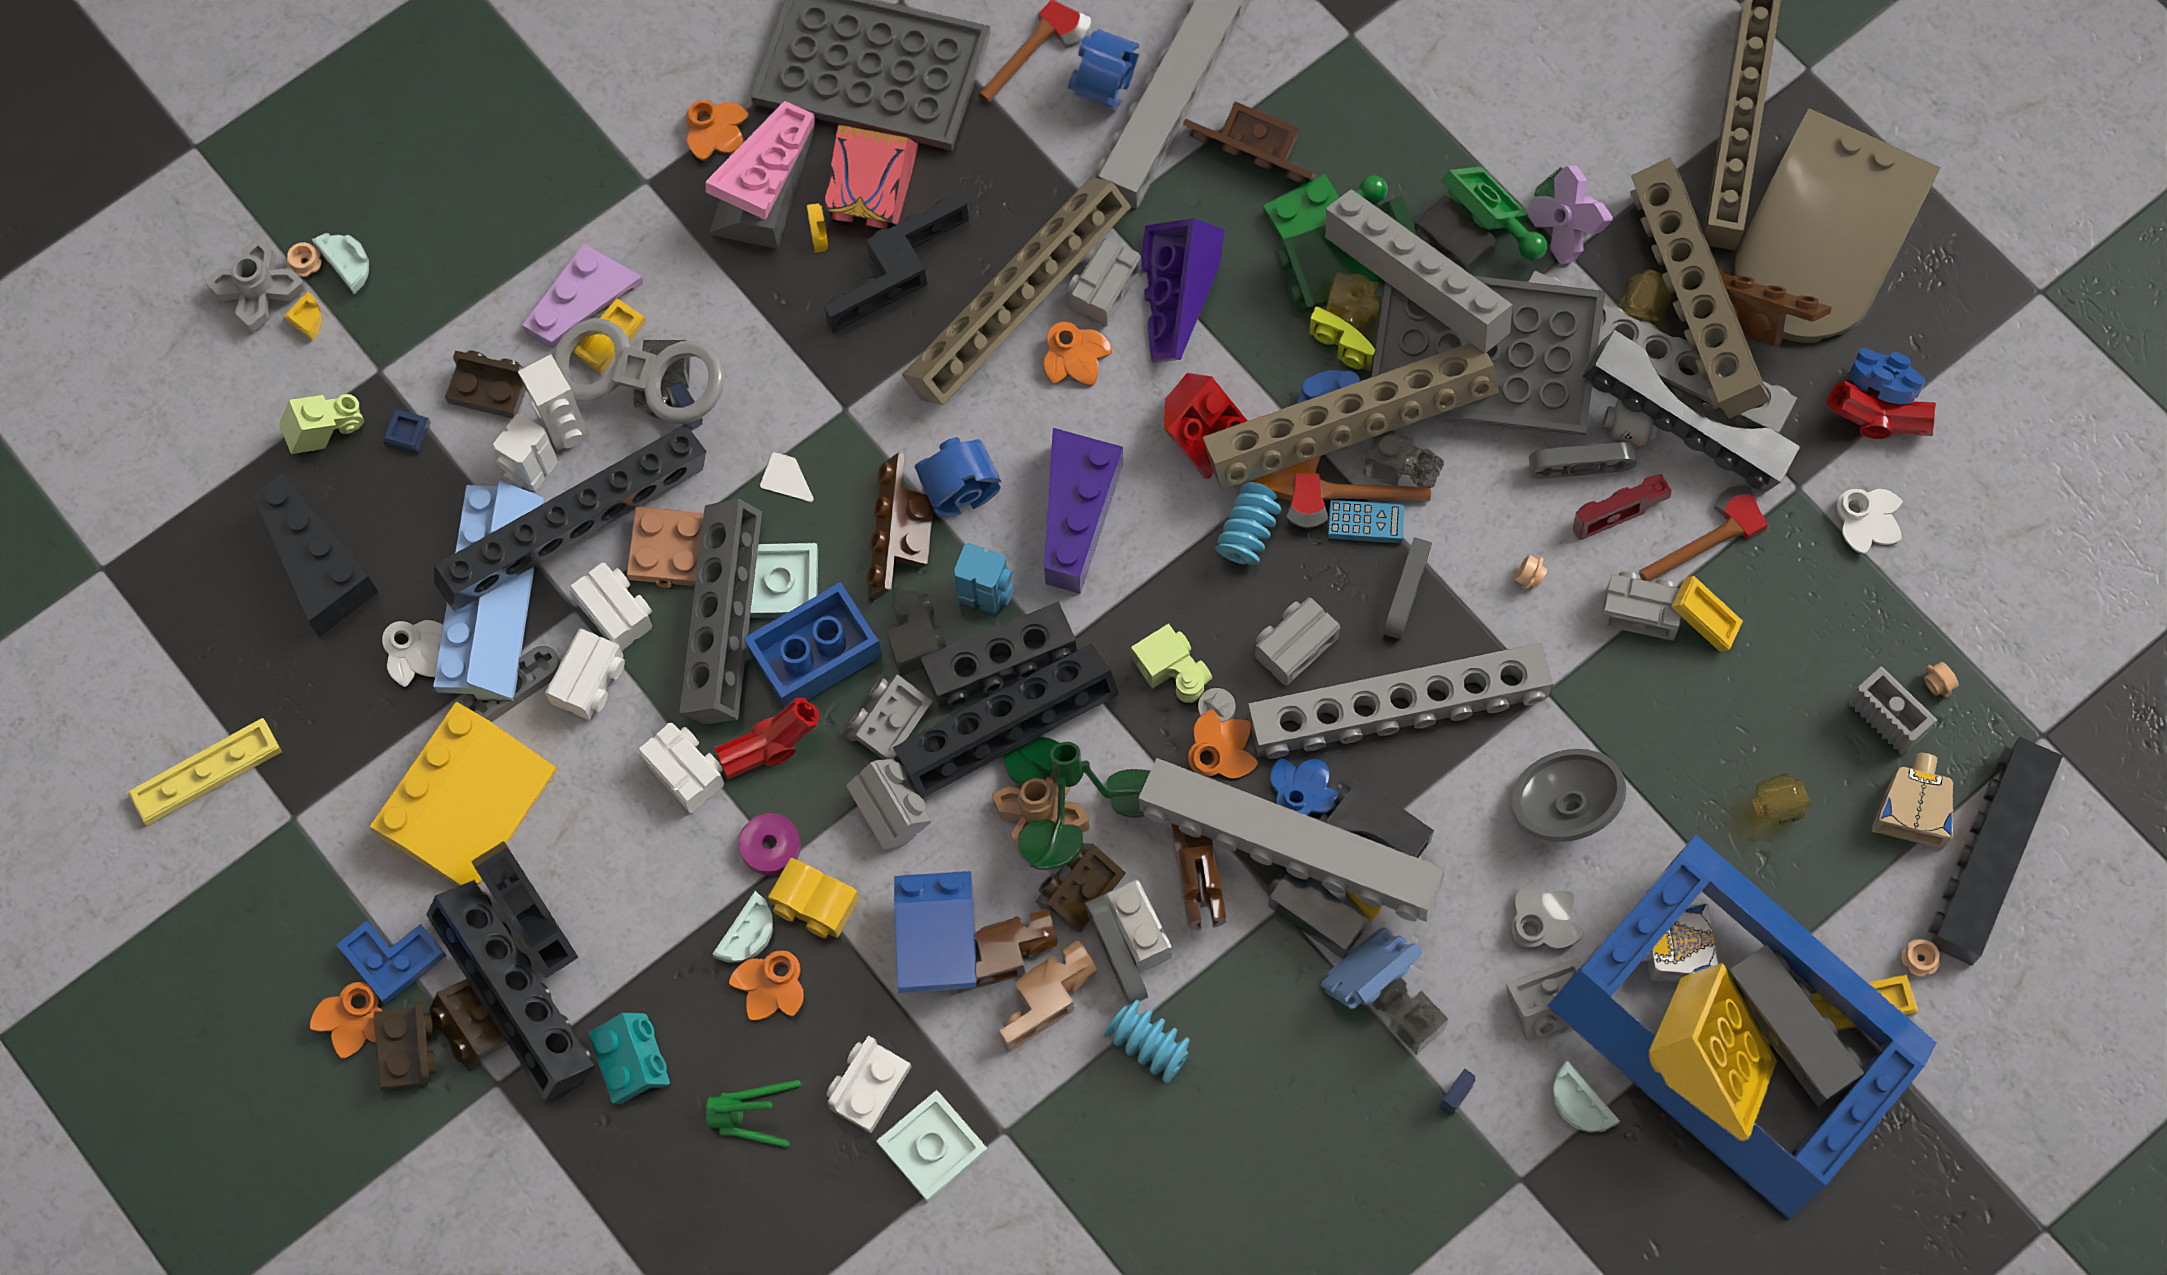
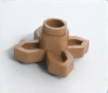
[992,776,1090,858]

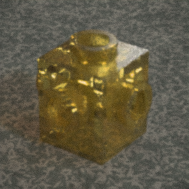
[1325,272,1381,329]

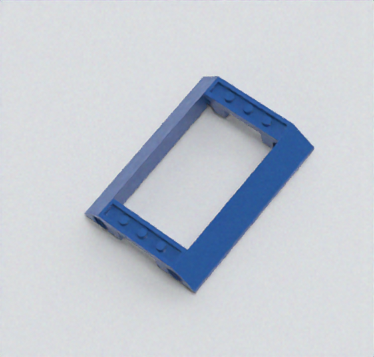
[1547,834,1937,1220]

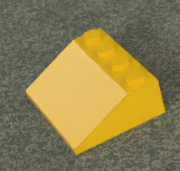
[370,702,558,886]
[1649,963,1777,1141]

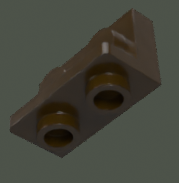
[445,350,526,419]
[1035,843,1126,932]
[429,979,508,1071]
[373,1002,436,1091]

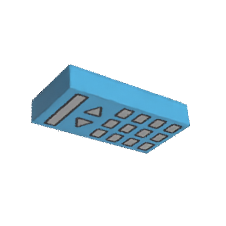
[1328,500,1404,544]

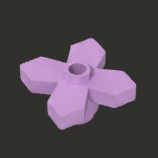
[1525,165,1613,264]

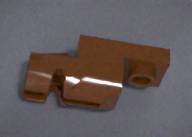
[1171,823,1226,930]
[950,909,1058,995]

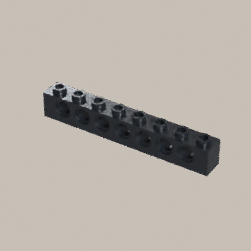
[434,424,707,612]

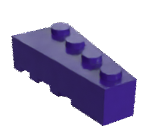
[1044,428,1123,594]

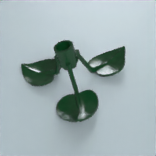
[1004,736,1151,870]

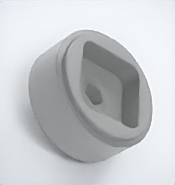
[1198,688,1236,723]

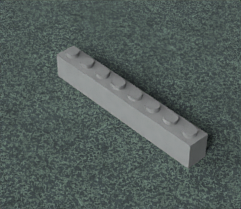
[1095,0,1251,209]
[1139,758,1445,922]

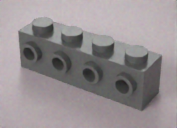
[1728,945,1864,1108]

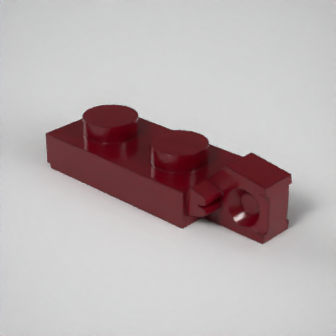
[1573,474,1672,540]

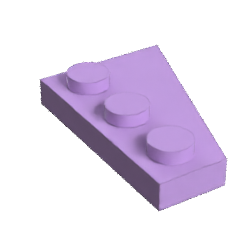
[522,244,644,348]

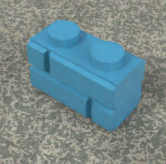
[953,543,1014,615]

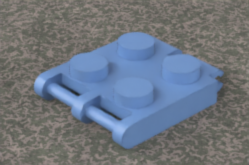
[1321,928,1422,1008]

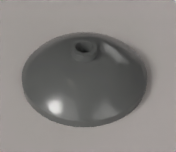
[1511,749,1626,842]

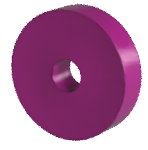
[739,813,801,876]

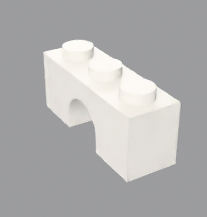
[518,354,589,451]

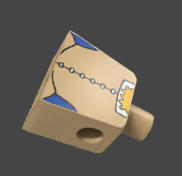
[1871,753,1953,849]

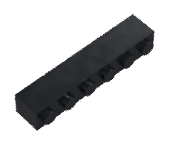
[1928,737,2063,966]

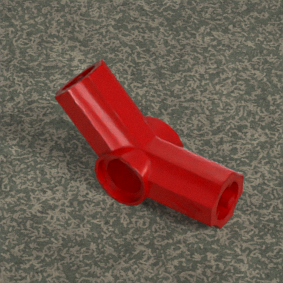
[1827,380,1936,439]
[715,698,820,780]

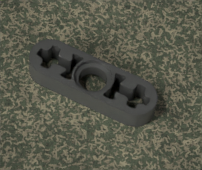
[1528,442,1637,479]
[1383,537,1432,640]
[463,646,561,722]
[1084,895,1148,1005]

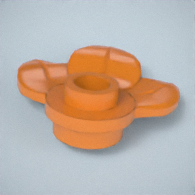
[686,100,748,161]
[1043,321,1112,386]
[1188,709,1258,779]
[729,950,804,1021]
[310,982,382,1059]

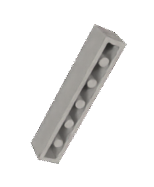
[1325,189,1513,353]

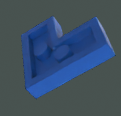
[337,921,447,1005]

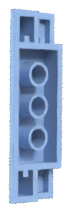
[433,480,545,701]

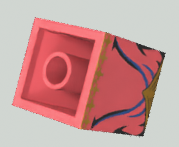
[823,125,919,229]

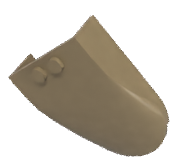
[1733,108,1941,343]

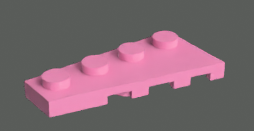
[705,101,814,220]

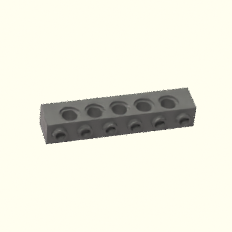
[679,499,762,725]

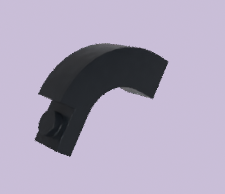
[471,841,579,978]

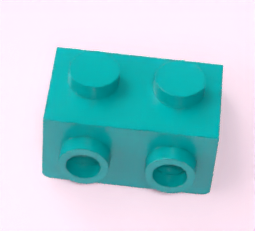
[588,1013,670,1104]

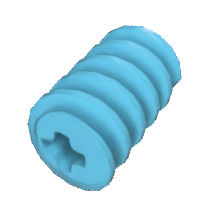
[1214,482,1281,565]
[1104,1000,1190,1083]

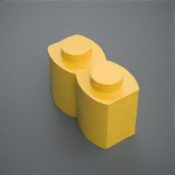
[768,858,860,938]

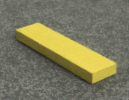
[127,718,282,826]

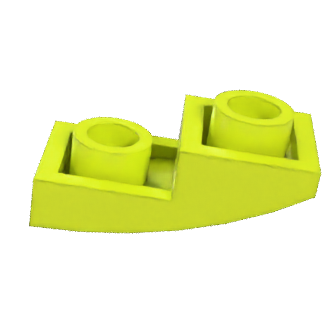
[1309,306,1375,371]

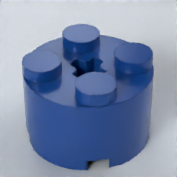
[1068,29,1139,110]
[915,437,1002,517]

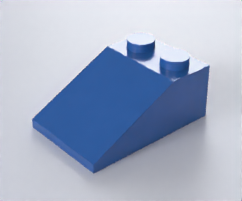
[894,871,977,993]

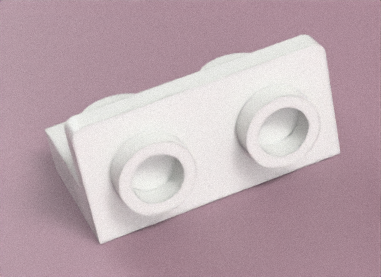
[827,1036,911,1133]

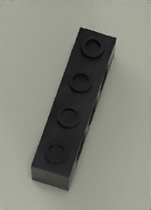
[921,601,1077,708]

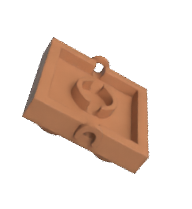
[627,507,704,588]

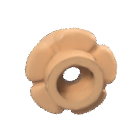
[286,242,322,277]
[1514,555,1547,589]
[1924,662,1959,697]
[1901,939,1940,977]

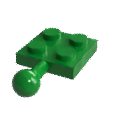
[1441,167,1547,261]
[1263,174,1388,240]

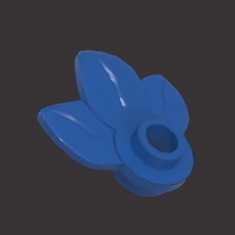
[1270,758,1339,816]

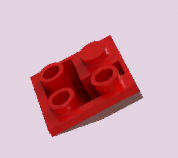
[1164,373,1248,479]

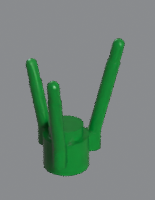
[706,1080,801,1148]

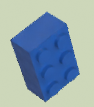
[744,582,882,709]

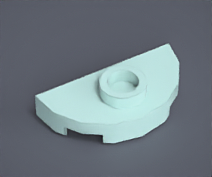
[312,233,369,294]
[713,891,773,963]
[1552,1061,1620,1132]

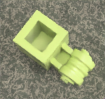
[279,394,364,454]
[1131,623,1212,703]

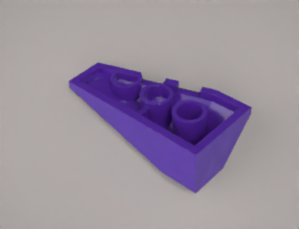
[1141,218,1225,362]

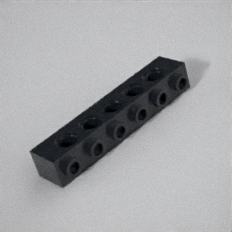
[893,643,1119,798]
[426,880,594,1101]

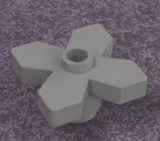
[205,238,306,332]

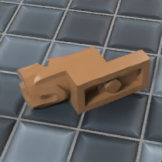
[999,940,1097,1052]

